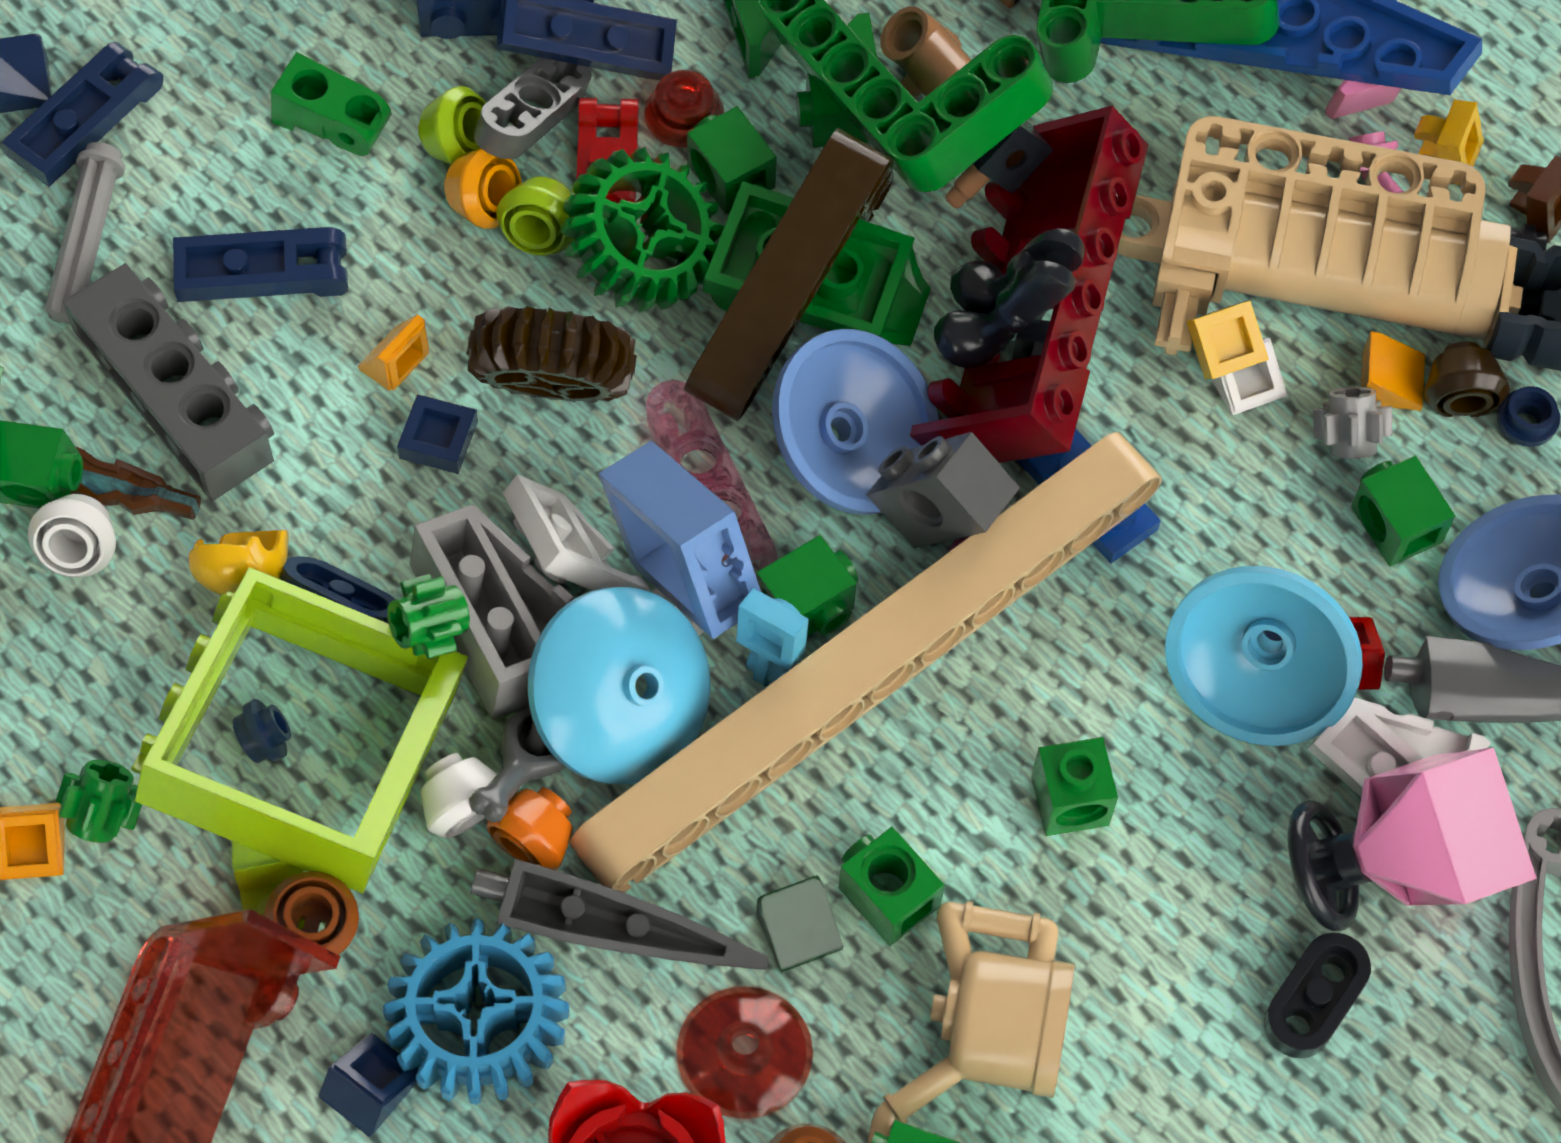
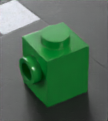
[756,535,859,637]

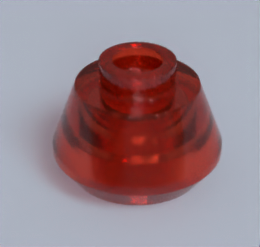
[644,70,724,148]

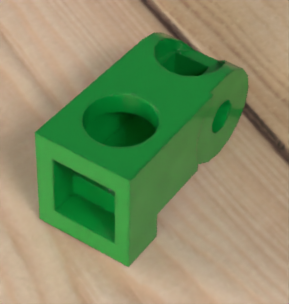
[271,52,392,156]

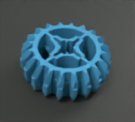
[383,918,570,1105]

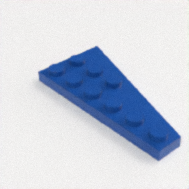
[1100,0,1482,95]

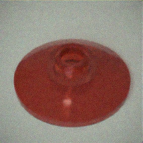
[677,986,813,1119]

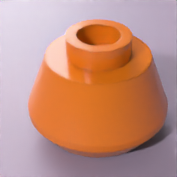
[487,787,573,870]

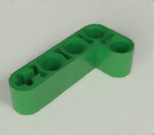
[1037,0,1280,83]

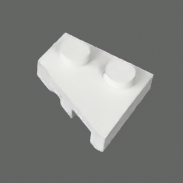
[503,474,650,591]
[1307,697,1491,797]

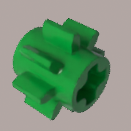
[387,574,470,659]
[55,760,143,843]

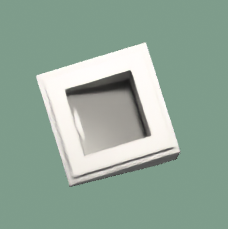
[1212,338,1288,415]

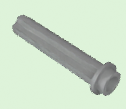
[45,142,125,323]

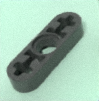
[473,58,592,159]

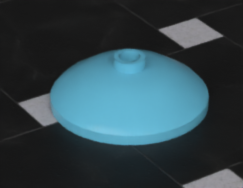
[1165,566,1363,746]
[528,587,710,785]

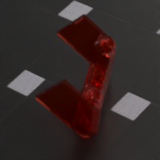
[64,909,341,1143]

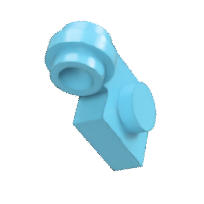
[736,588,809,687]

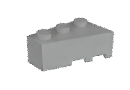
[410,504,574,720]

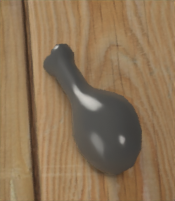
[469,706,565,822]

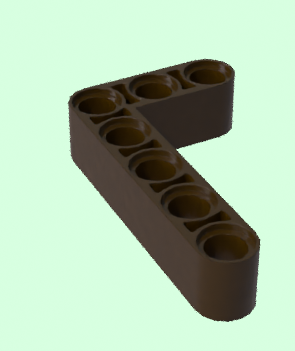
[684,128,894,422]

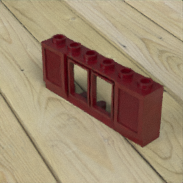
[909,105,1149,463]

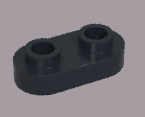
[1264,933,1371,1058]

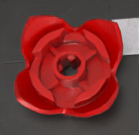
[548,1080,726,1143]

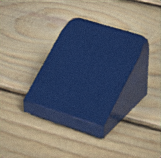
[319,1033,418,1137]

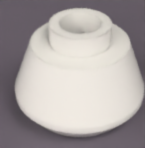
[28,494,116,577]
[420,753,497,838]

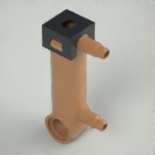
[881,6,1054,209]

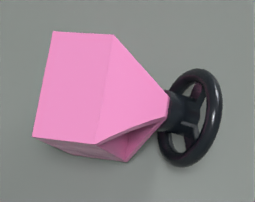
[1287,748,1537,931]

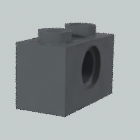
[866,432,1020,548]

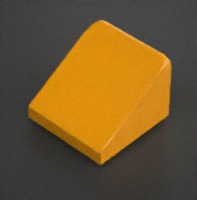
[358,315,429,391]
[1361,331,1425,411]
[0,803,65,880]

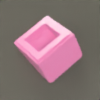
[1325,80,1402,119]

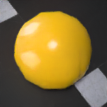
[188,530,289,595]

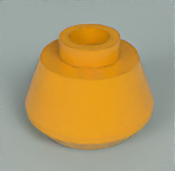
[444,148,522,229]

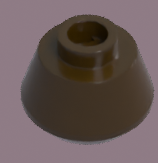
[1424,341,1510,417]

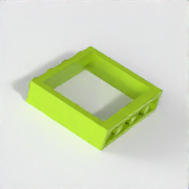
[131,567,468,894]

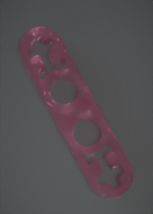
[646,380,778,575]

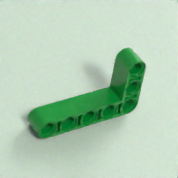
[757,0,1053,193]

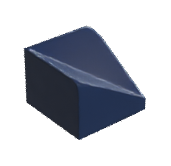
[0,34,52,113]

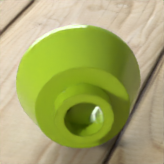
[418,86,486,164]
[496,176,574,255]

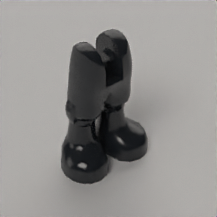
[934,228,1085,369]

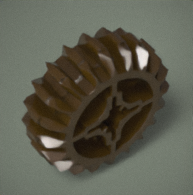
[466,306,637,403]

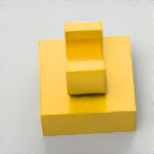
[1414,100,1484,185]
[1186,301,1269,380]

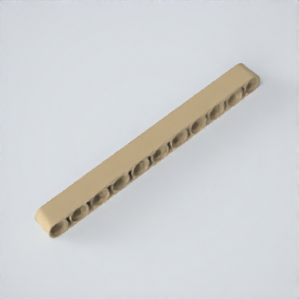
[569,432,1162,893]

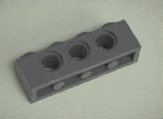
[63,263,274,502]

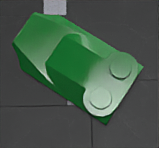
[702,181,931,347]

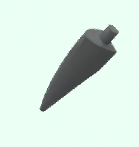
[1384,636,1561,723]
[470,859,769,970]

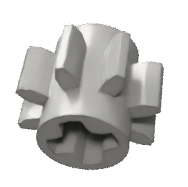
[1313,386,1392,459]

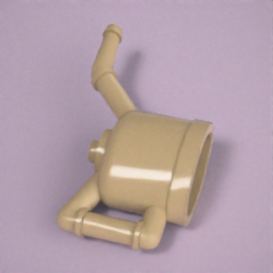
[868,901,1075,1143]

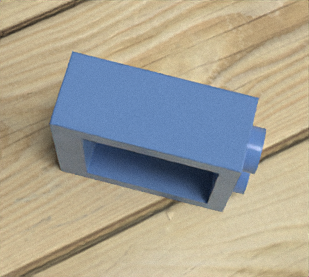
[598,441,761,639]

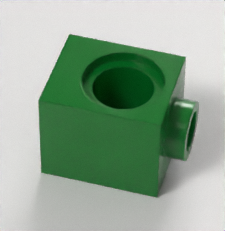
[687,106,777,215]
[0,420,83,509]
[1351,455,1456,567]
[1031,737,1118,836]
[838,826,945,946]

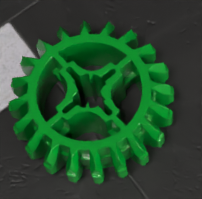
[559,147,725,313]

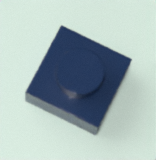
[397,394,478,474]

